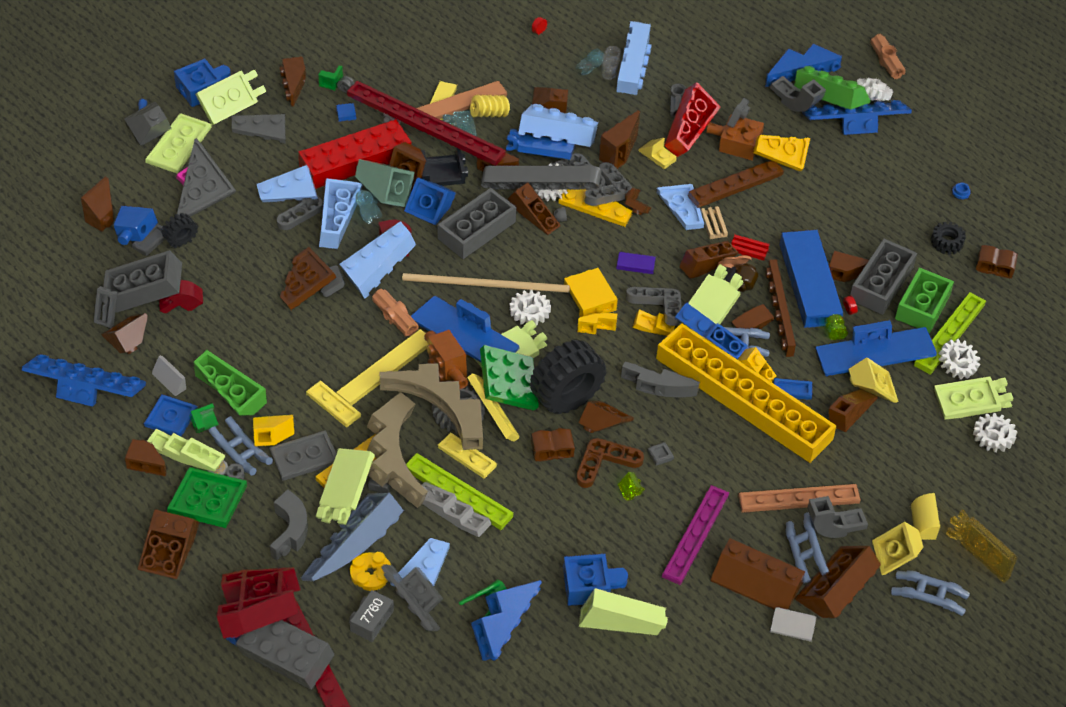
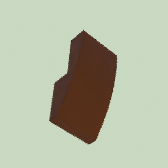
[732,304,775,329]

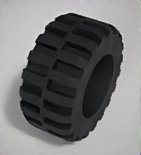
[530,340,606,414]

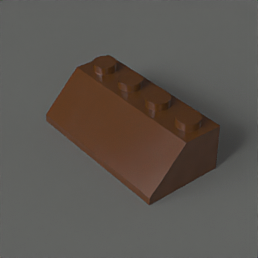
[711,538,805,610]
[795,546,881,619]

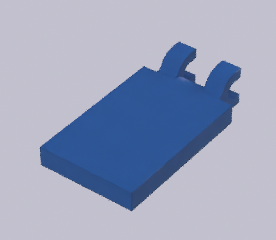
[506,129,575,160]

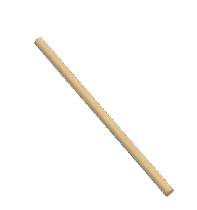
[402,273,570,293]

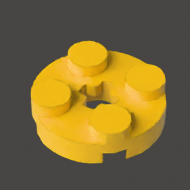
[350,552,391,591]

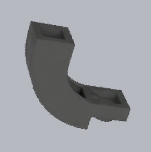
[770,76,826,112]
[270,490,308,560]
[808,496,868,538]

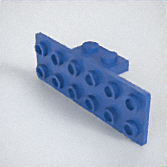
[802,100,912,135]
[411,296,520,362]
[816,320,937,376]
[22,355,146,407]

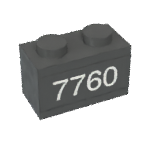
[349,590,394,642]

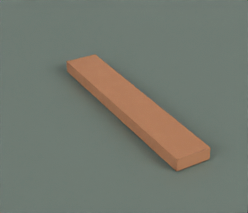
[417,81,507,119]
[738,484,860,512]

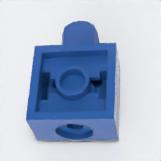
[174,59,231,107]
[563,554,628,605]

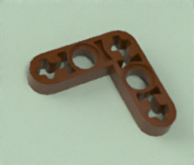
[576,438,644,488]

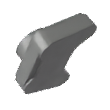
[727,98,751,128]
[321,266,345,297]

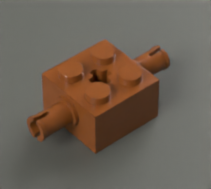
[706,114,764,161]
[424,330,468,389]

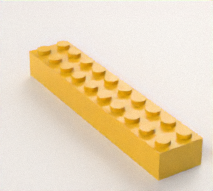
[656,323,836,463]

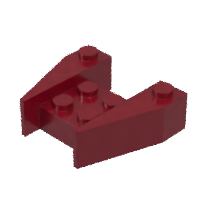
[217,567,301,638]

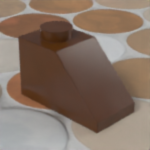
[125,439,167,476]

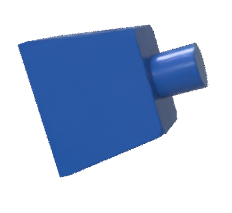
[114,206,158,245]

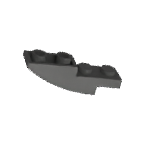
[621,361,700,397]

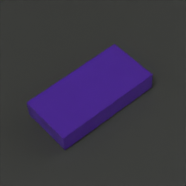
[617,252,656,274]

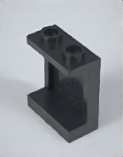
[421,148,468,186]

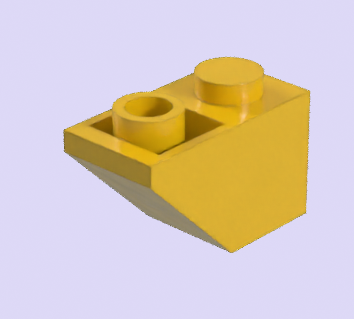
[738,347,777,382]
[253,415,294,446]

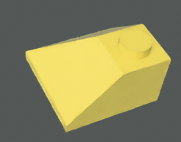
[849,357,898,403]
[872,522,923,575]

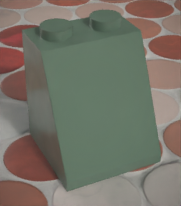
[355,159,415,207]

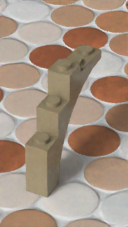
[380,363,483,450]
[367,392,428,508]

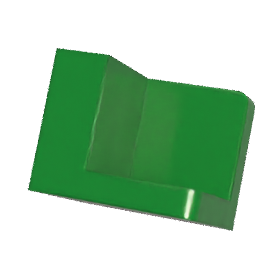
[319,65,343,90]
[189,404,218,434]

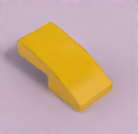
[633,310,675,336]
[577,313,617,334]

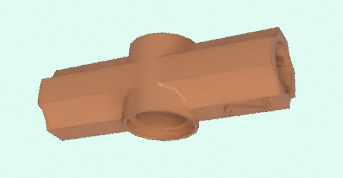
[870,34,905,79]
[372,288,418,336]

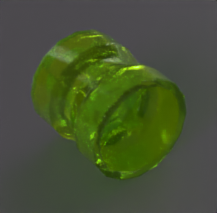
[825,314,848,340]

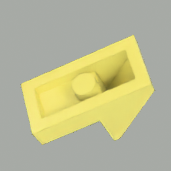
[638,138,677,169]

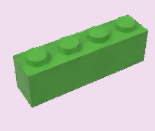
[794,66,870,110]
[194,350,267,415]

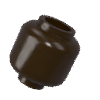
[735,263,758,292]

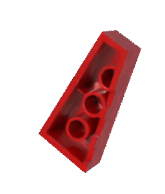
[664,82,720,157]

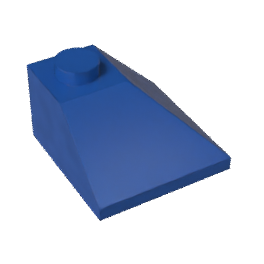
[404,177,456,225]

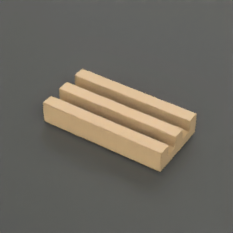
[701,206,728,239]

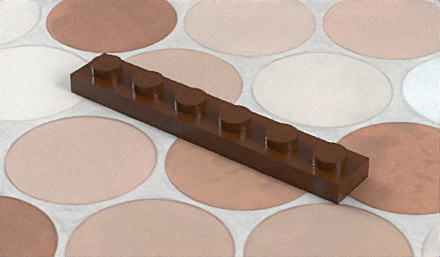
[688,160,784,208]
[765,260,796,357]

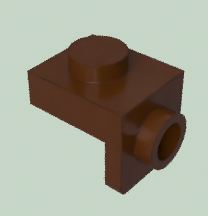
[625,188,652,215]

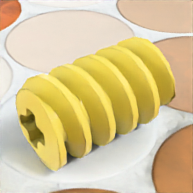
[470,95,510,117]

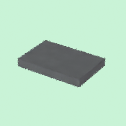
[269,430,337,481]

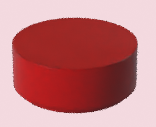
[532,17,547,35]
[843,295,858,315]

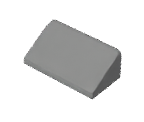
[152,355,186,396]
[770,607,817,642]

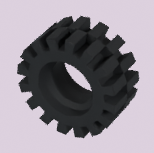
[161,213,198,248]
[931,222,966,255]

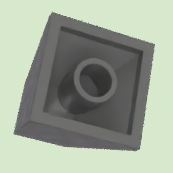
[124,101,172,145]

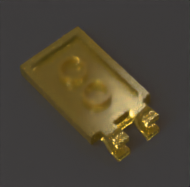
[946,509,1017,583]

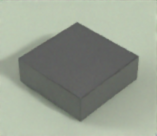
[647,442,674,466]

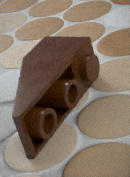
[279,56,306,107]
[508,183,561,235]
[679,241,738,278]
[829,389,878,432]

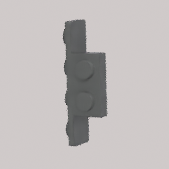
[381,564,443,631]

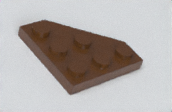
[280,247,337,310]

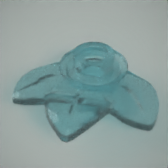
[575,49,604,75]
[356,190,382,224]

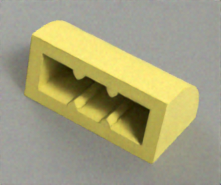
[911,493,940,540]

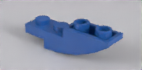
[675,302,748,360]

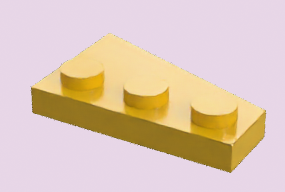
[753,135,810,171]

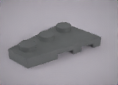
[232,114,286,143]

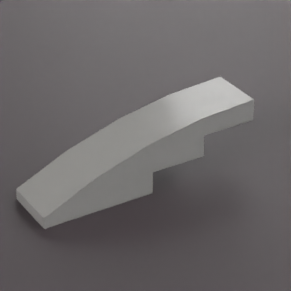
[422,482,491,537]

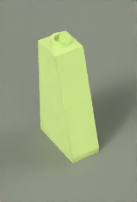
[579,589,667,635]

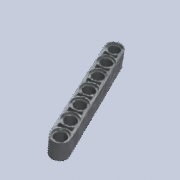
[481,166,602,190]

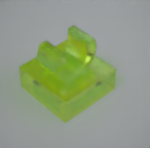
[618,472,645,500]

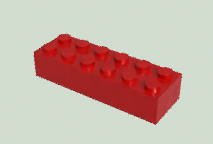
[298,119,412,189]

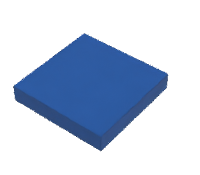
[144,394,198,437]

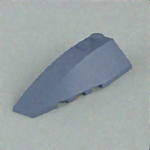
[301,493,404,581]

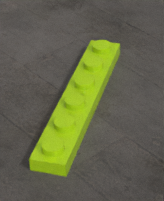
[914,292,986,375]
[406,453,513,530]

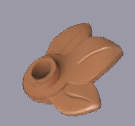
[718,255,751,268]

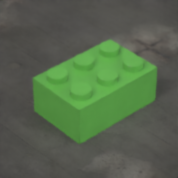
[895,268,954,333]

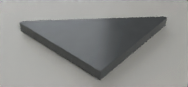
[177,138,236,217]

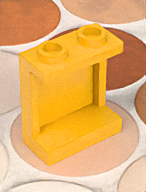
[564,268,618,317]

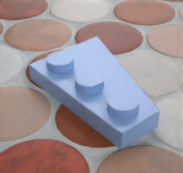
[256,165,318,202]
[657,184,704,230]
[390,538,450,586]

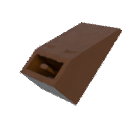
[599,110,640,169]
[137,510,199,579]

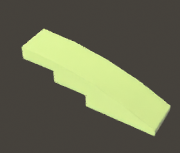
[147,429,225,472]

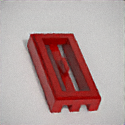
[731,235,770,261]

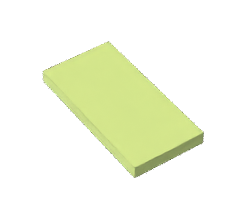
[145,113,212,174]

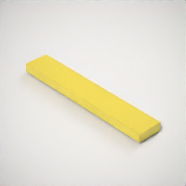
[336,329,429,406]

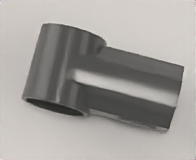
[670,84,686,118]

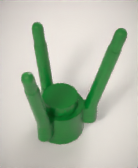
[459,580,506,617]

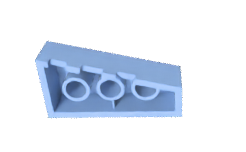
[617,21,652,95]
[518,104,598,147]
[319,178,362,249]
[340,221,416,299]

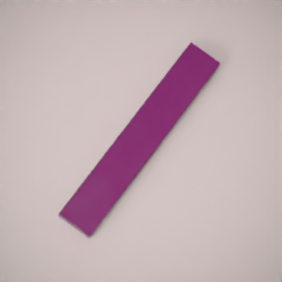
[662,485,729,585]

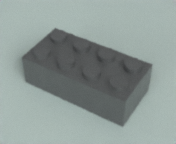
[438,188,516,259]
[850,239,917,315]
[102,250,182,313]
[236,620,335,690]

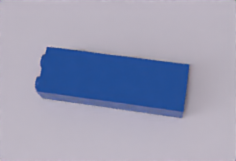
[779,230,843,328]

